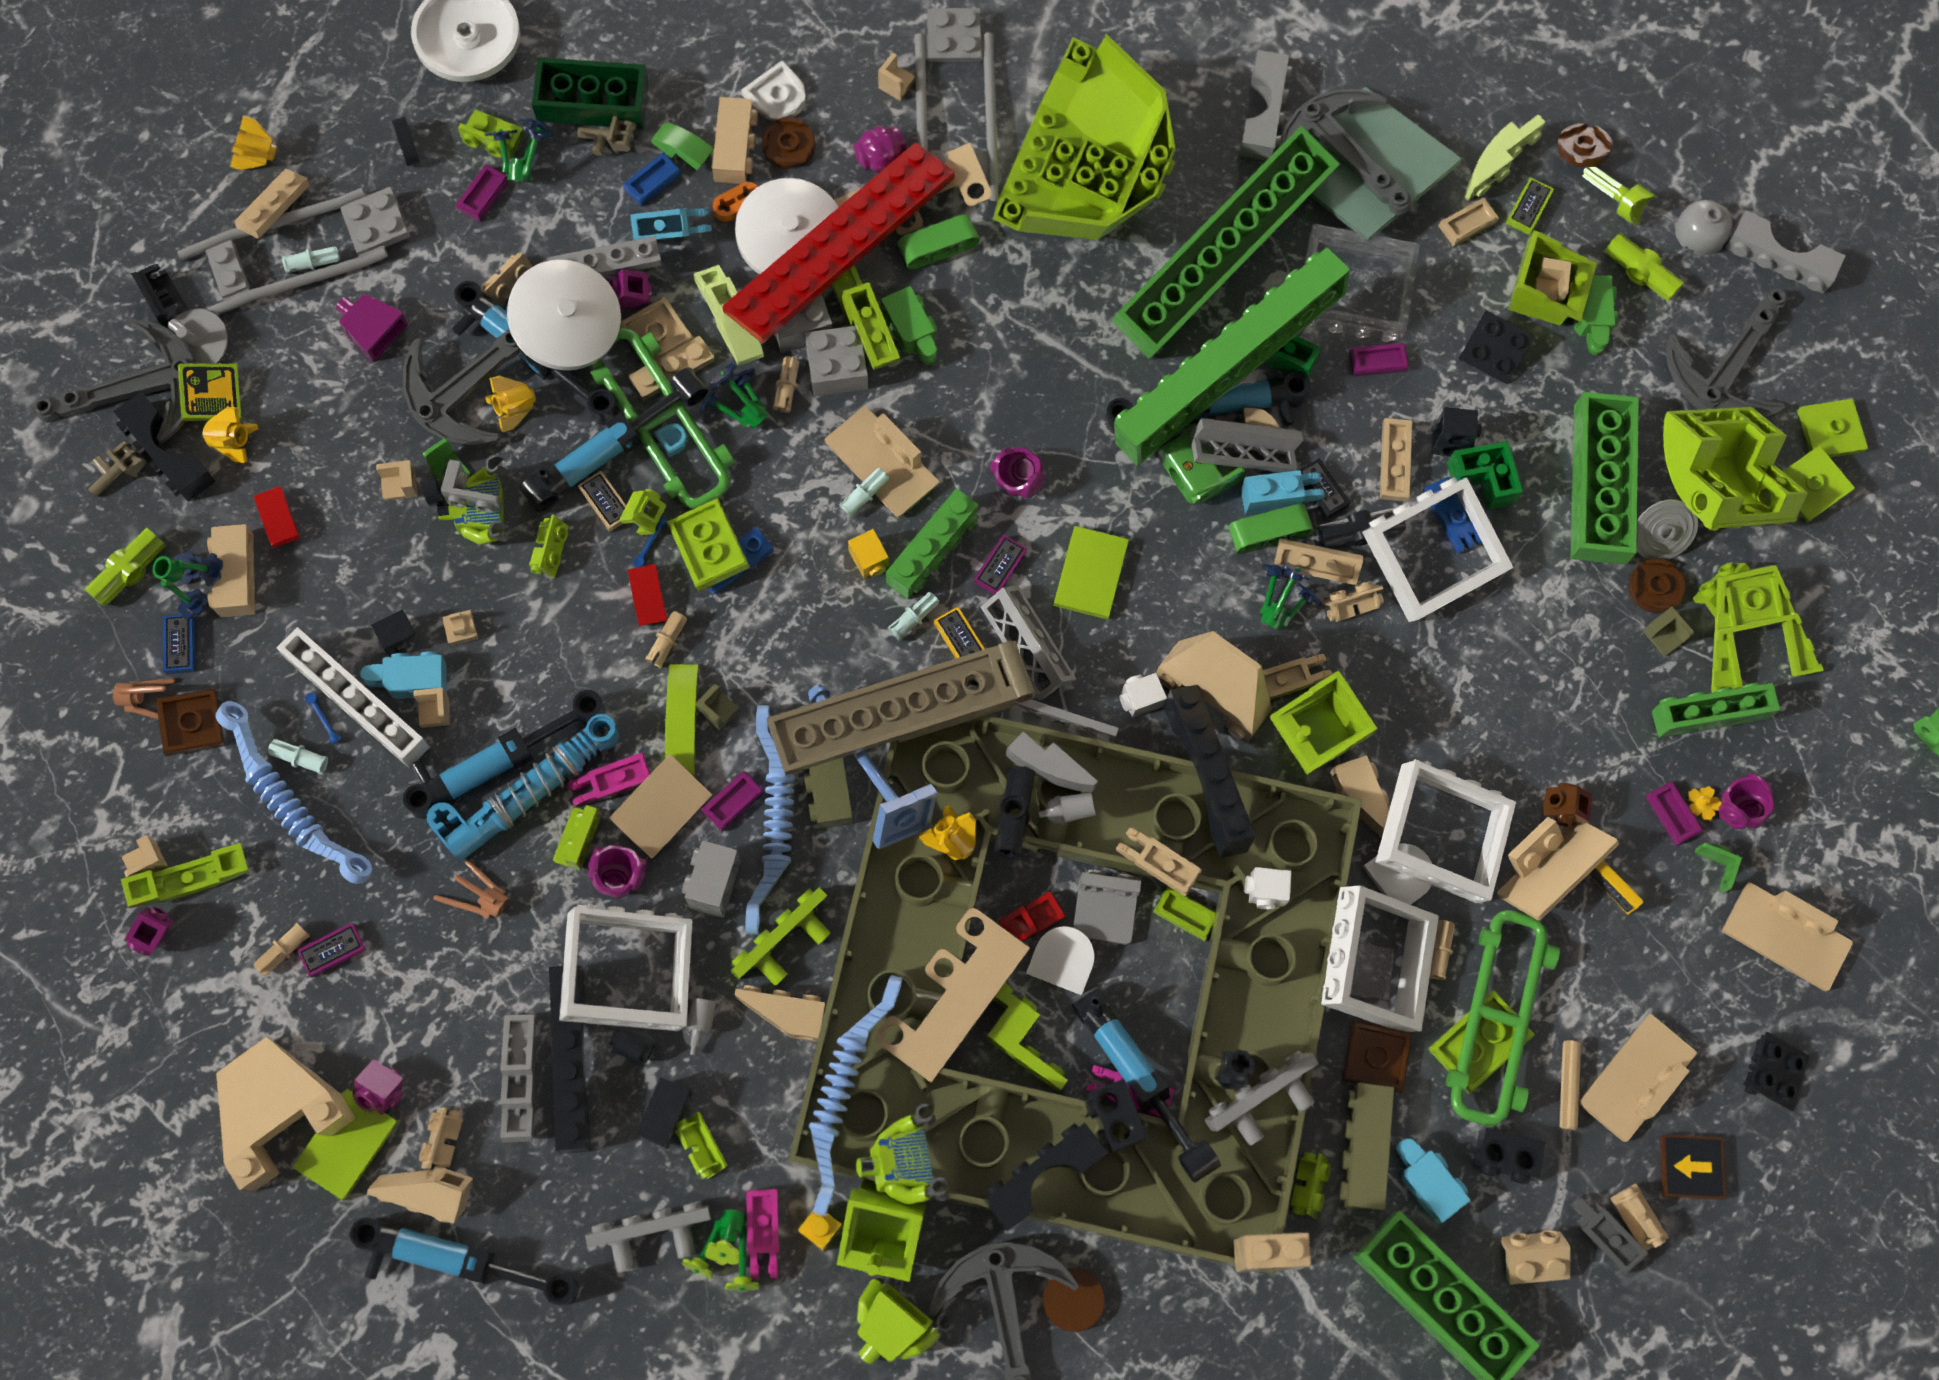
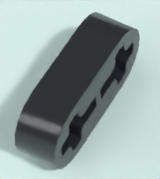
[392,116,420,166]
[420,477,445,507]

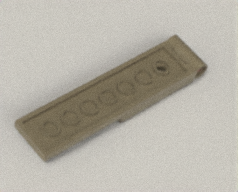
[767,641,1036,776]

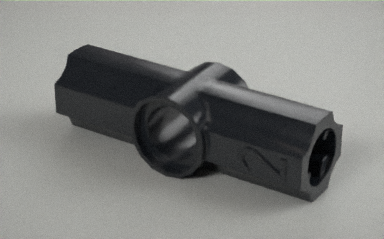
[1318,507,1406,549]
[994,766,1035,859]
[1215,1050,1255,1089]

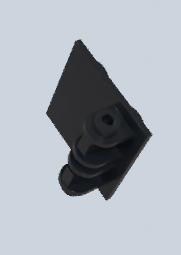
[1459,310,1535,384]
[1743,1032,1809,1111]

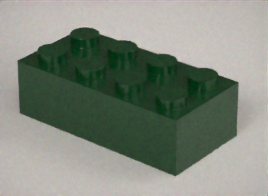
[532,57,649,129]

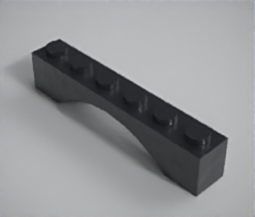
[1164,684,1256,858]
[549,965,591,1154]

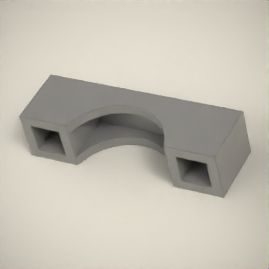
[1239,50,1292,161]
[1725,210,1845,294]

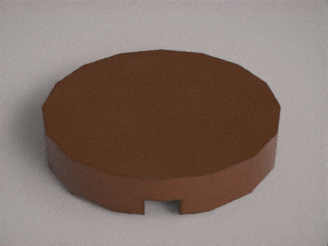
[762,117,815,169]
[1557,123,1612,168]
[1628,558,1687,614]
[1043,1268,1104,1332]

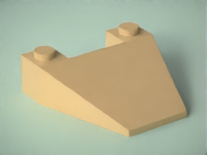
[1156,631,1272,742]
[216,1037,356,1192]

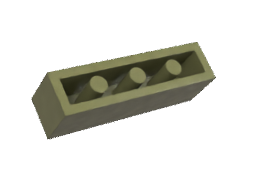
[804,757,853,830]
[1339,1083,1394,1212]

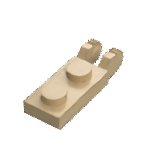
[1263,654,1332,700]
[1116,828,1202,896]

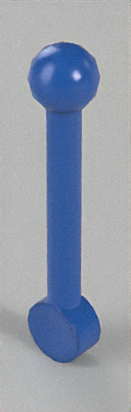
[633,516,668,568]
[305,693,341,744]

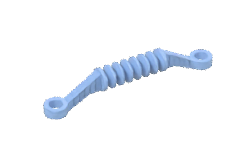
[216,701,372,884]
[746,705,795,935]
[809,975,903,1217]

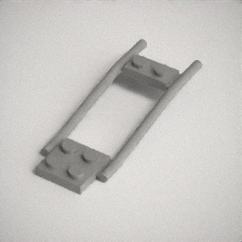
[915,8,999,206]
[177,187,411,316]

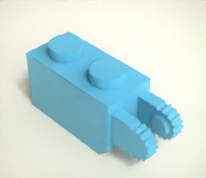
[630,208,712,240]
[1241,470,1325,515]
[360,651,447,699]
[1395,1138,1470,1225]

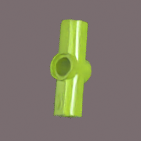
[1604,233,1684,302]
[84,528,166,607]

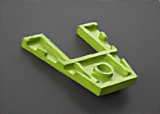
[1711,565,1824,693]

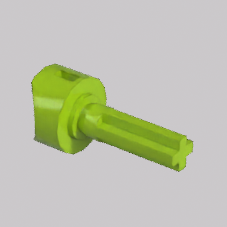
[1582,166,1657,226]

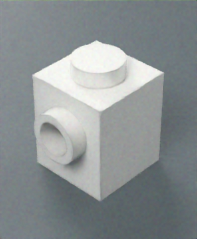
[1120,673,1167,718]
[1245,867,1291,909]

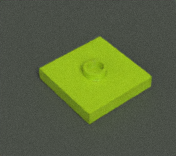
[1797,399,1868,458]
[1783,445,1855,523]

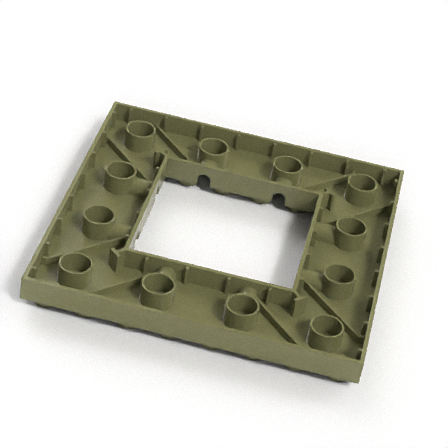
[788,715,1362,1276]

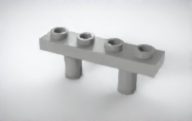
[547,236,662,277]
[1204,1051,1319,1145]
[585,1201,712,1273]

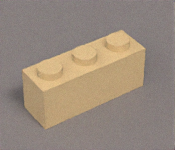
[712,97,758,184]
[207,524,255,617]

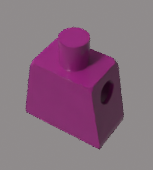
[336,294,408,363]

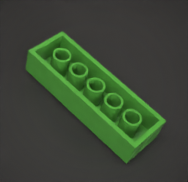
[1570,392,1639,565]
[1352,1210,1540,1380]

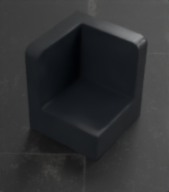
[371,609,415,657]

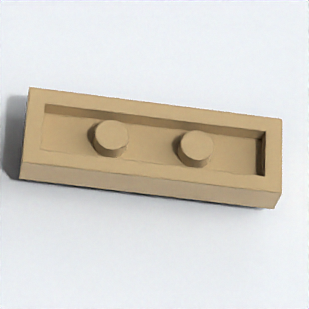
[234,168,310,239]
[629,336,715,402]
[1380,418,1412,502]
[1273,539,1363,585]

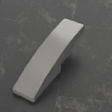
[500,1014,536,1143]

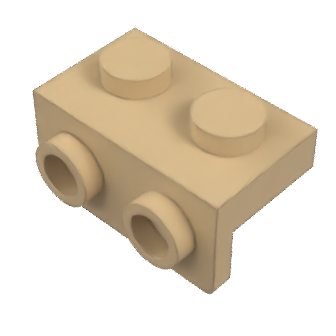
[1501,1230,1570,1285]

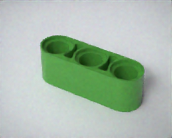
[897,214,980,269]
[1228,504,1314,554]

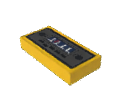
[934,607,985,658]
[1589,860,1643,914]

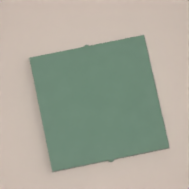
[1309,87,1462,241]

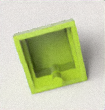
[1508,230,1597,326]
[1269,670,1378,775]
[837,1180,926,1282]

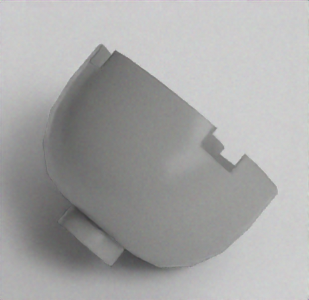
[1675,200,1733,256]

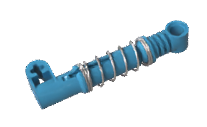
[427,714,620,863]

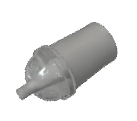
[1039,792,1096,826]
[682,997,716,1055]

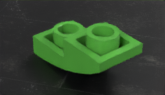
[651,122,714,170]

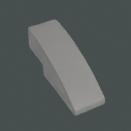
[1006,732,1098,793]

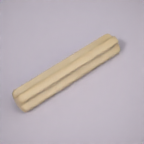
[1559,1040,1581,1130]

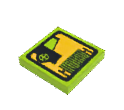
[178,364,241,421]

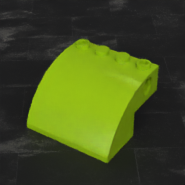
[1663,407,1808,530]

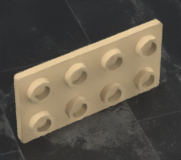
[825,406,939,518]
[1497,817,1619,920]
[1722,882,1853,991]
[1579,1014,1697,1142]

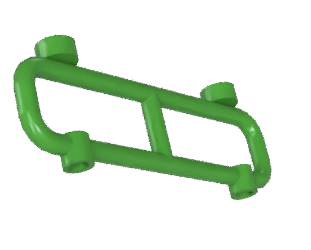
[590,328,735,509]
[1446,910,1560,1126]

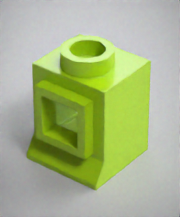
[619,489,666,535]

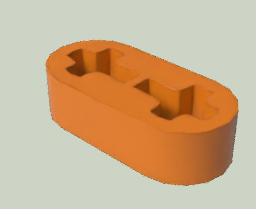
[713,182,758,222]

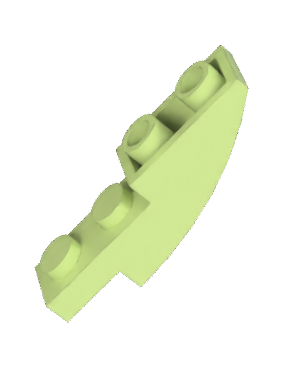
[1465,114,1545,201]
[694,265,764,366]

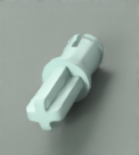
[282,247,340,274]
[839,468,889,517]
[888,592,939,641]
[268,739,328,774]

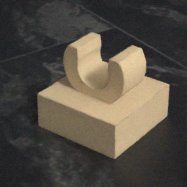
[442,610,478,647]

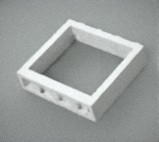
[1362,477,1513,622]
[1376,759,1516,903]
[1321,886,1439,1032]
[560,904,692,1031]

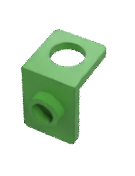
[423,438,470,484]
[1694,843,1742,893]

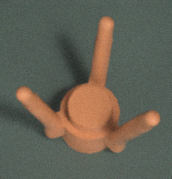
[113,678,176,720]
[433,860,509,919]

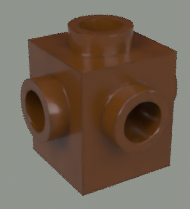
[1543,783,1592,827]

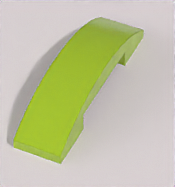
[665,664,699,777]
[121,843,249,908]

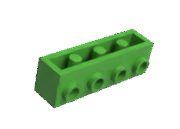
[886,488,979,599]
[1651,683,1781,738]

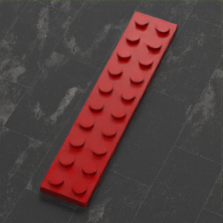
[722,142,955,344]

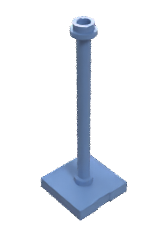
[808,685,938,850]

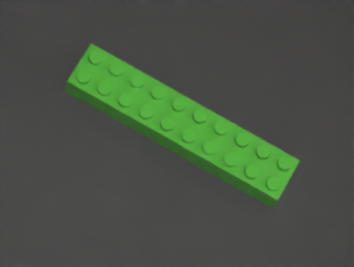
[1111,125,1339,359]
[1114,247,1350,467]

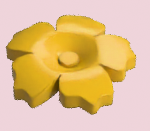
[1688,786,1721,821]

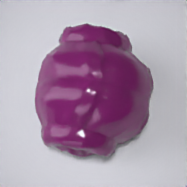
[853,125,907,173]
[990,447,1045,499]
[1718,773,1774,830]
[587,845,647,899]

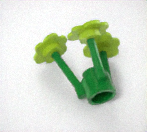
[682,1209,759,1292]

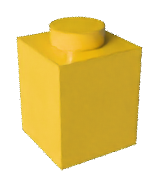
[848,529,889,579]
[798,1211,842,1252]

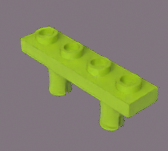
[731,887,831,986]

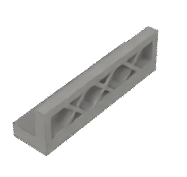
[1190,418,1303,473]
[980,586,1077,701]
[1001,700,1119,744]

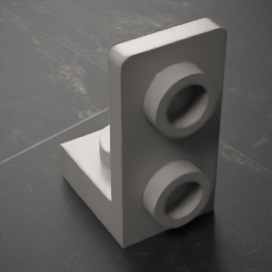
[441,460,502,513]

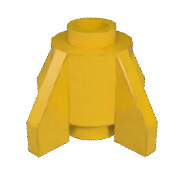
[230,115,277,170]
[485,375,536,432]
[203,407,258,463]
[919,804,976,860]

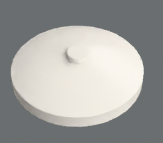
[411,0,520,82]
[735,178,838,274]
[507,260,621,370]

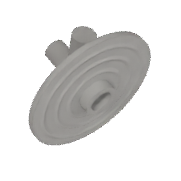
[167,309,228,364]
[1636,500,1698,560]

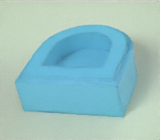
[654,423,688,457]

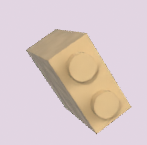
[1234,1233,1311,1272]

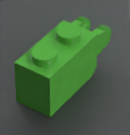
[1574,275,1618,356]
[881,286,937,366]

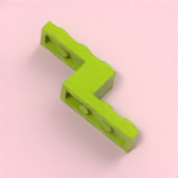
[831,265,900,370]
[966,962,1068,1093]

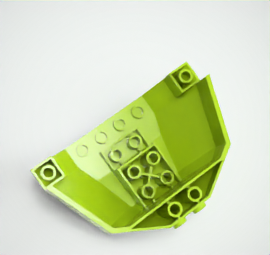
[993,34,1176,240]

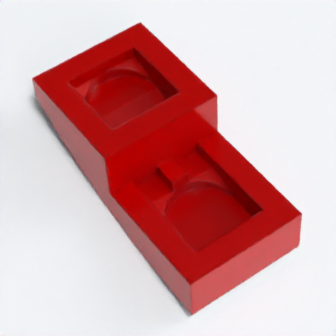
[254,486,300,548]
[627,564,667,626]
[998,891,1066,942]

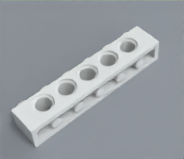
[277,627,430,768]

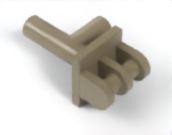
[577,116,637,156]
[88,441,146,497]

